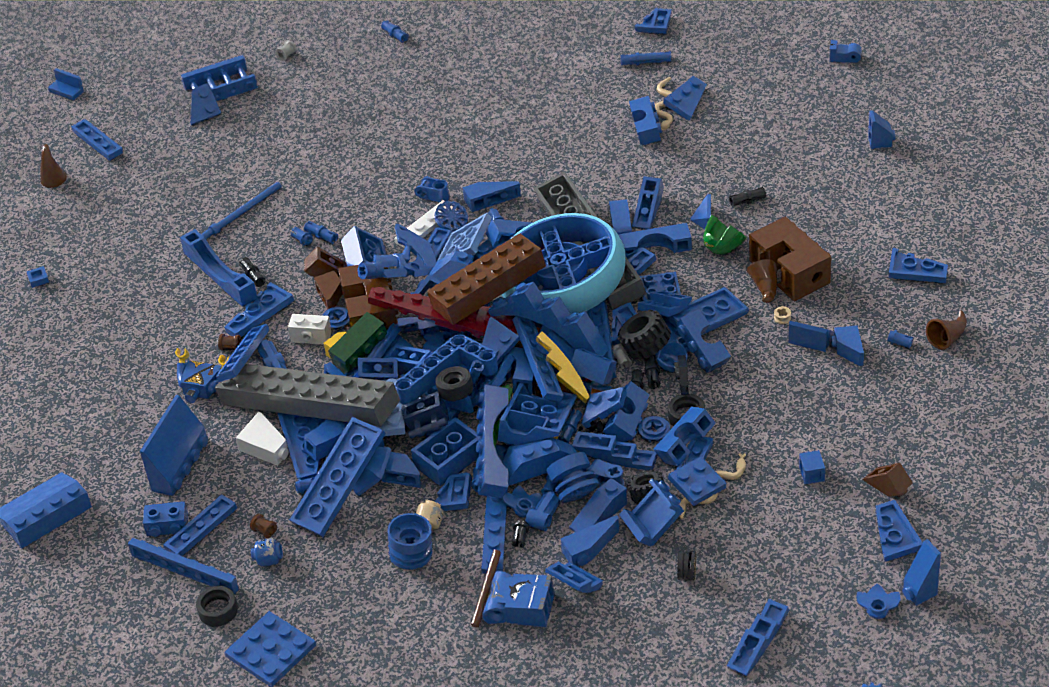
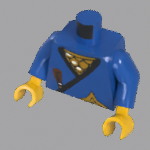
[175,348,230,403]

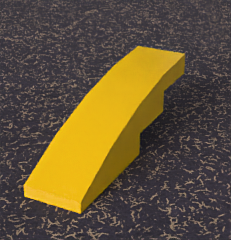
[536,331,589,404]

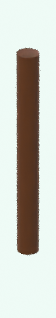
[471,550,501,627]

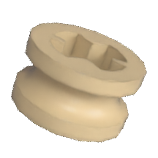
[774,306,791,324]

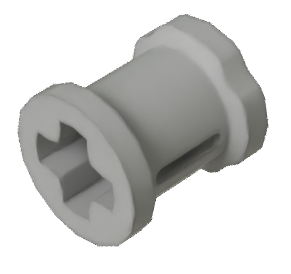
[275,40,297,61]

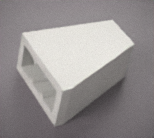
[236,412,289,466]

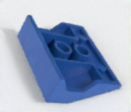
[498,383,577,445]

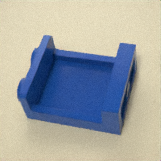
[619,479,684,547]

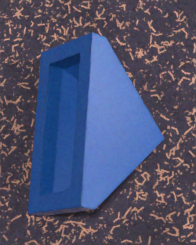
[690,194,711,229]

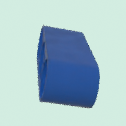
[609,199,632,234]

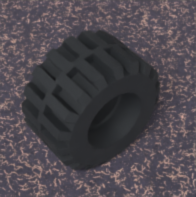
[617,310,671,360]

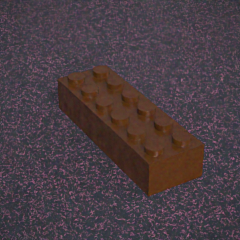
[427,233,546,325]

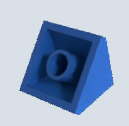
[789,321,834,352]

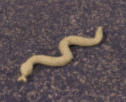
[655,77,673,131]
[679,453,746,519]

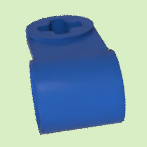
[414,176,450,202]
[586,459,625,487]

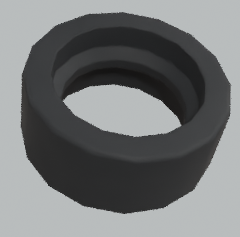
[668,393,706,426]
[196,586,238,627]

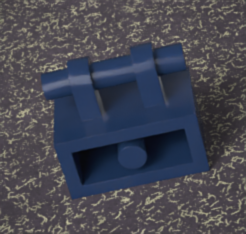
[401,391,449,439]

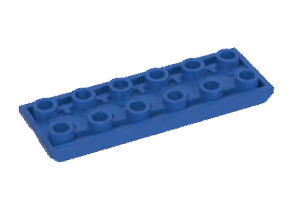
[639,272,690,356]

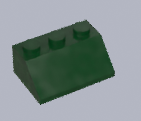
[328,312,387,373]

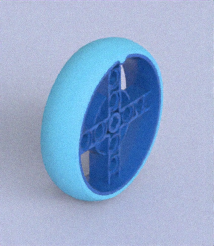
[502,213,626,314]

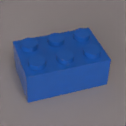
[411,417,479,486]

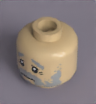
[416,500,444,530]

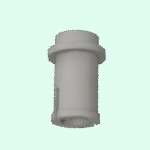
[612,344,632,369]

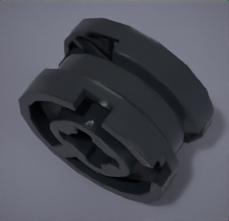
[677,550,696,580]

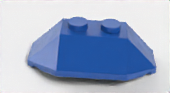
[502,437,577,486]

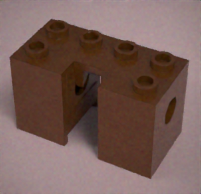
[749,216,832,302]
[338,261,399,335]

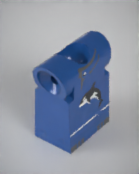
[483,571,555,627]

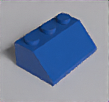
[341,226,390,269]

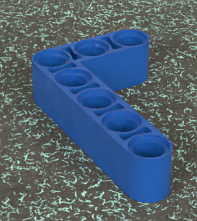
[395,335,499,404]

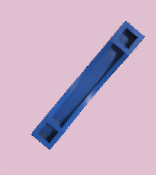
[180,229,257,307]
[476,385,508,499]

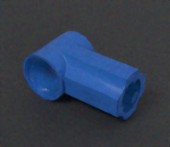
[525,491,560,531]

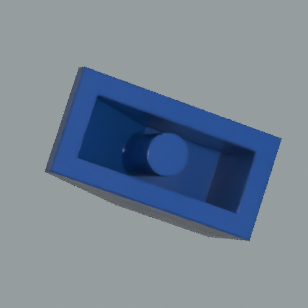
[868,111,895,149]
[831,325,864,366]
[358,358,398,380]
[382,452,422,488]

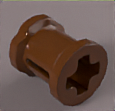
[218,334,241,351]
[250,513,277,539]

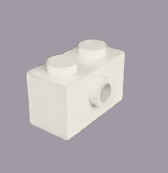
[288,314,332,344]

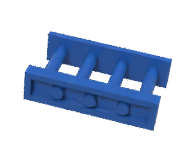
[181,55,258,101]

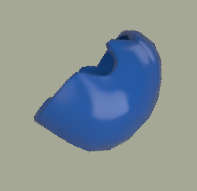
[656,341,688,372]

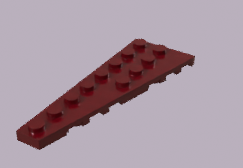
[368,287,517,348]

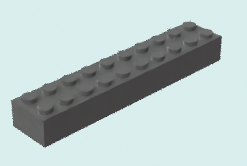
[534,171,647,310]
[215,364,400,427]

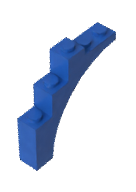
[488,282,609,356]
[304,362,349,461]

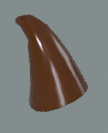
[40,144,67,188]
[746,259,777,304]
[926,310,967,350]

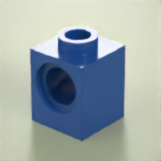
[799,450,825,484]

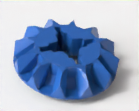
[322,307,350,330]
[638,416,670,442]

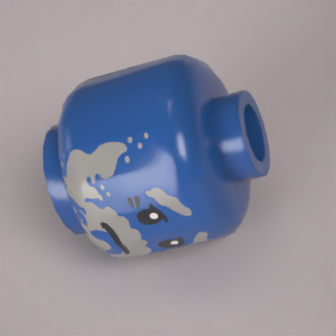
[251,538,283,567]

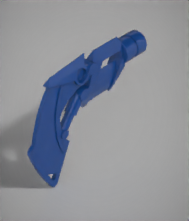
[358,224,436,279]

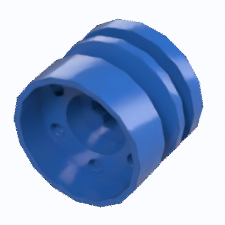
[546,452,600,503]
[387,513,432,570]

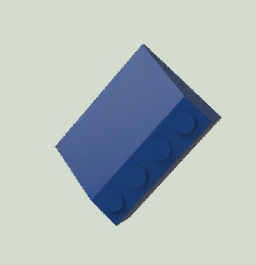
[140,395,208,496]
[0,472,92,548]

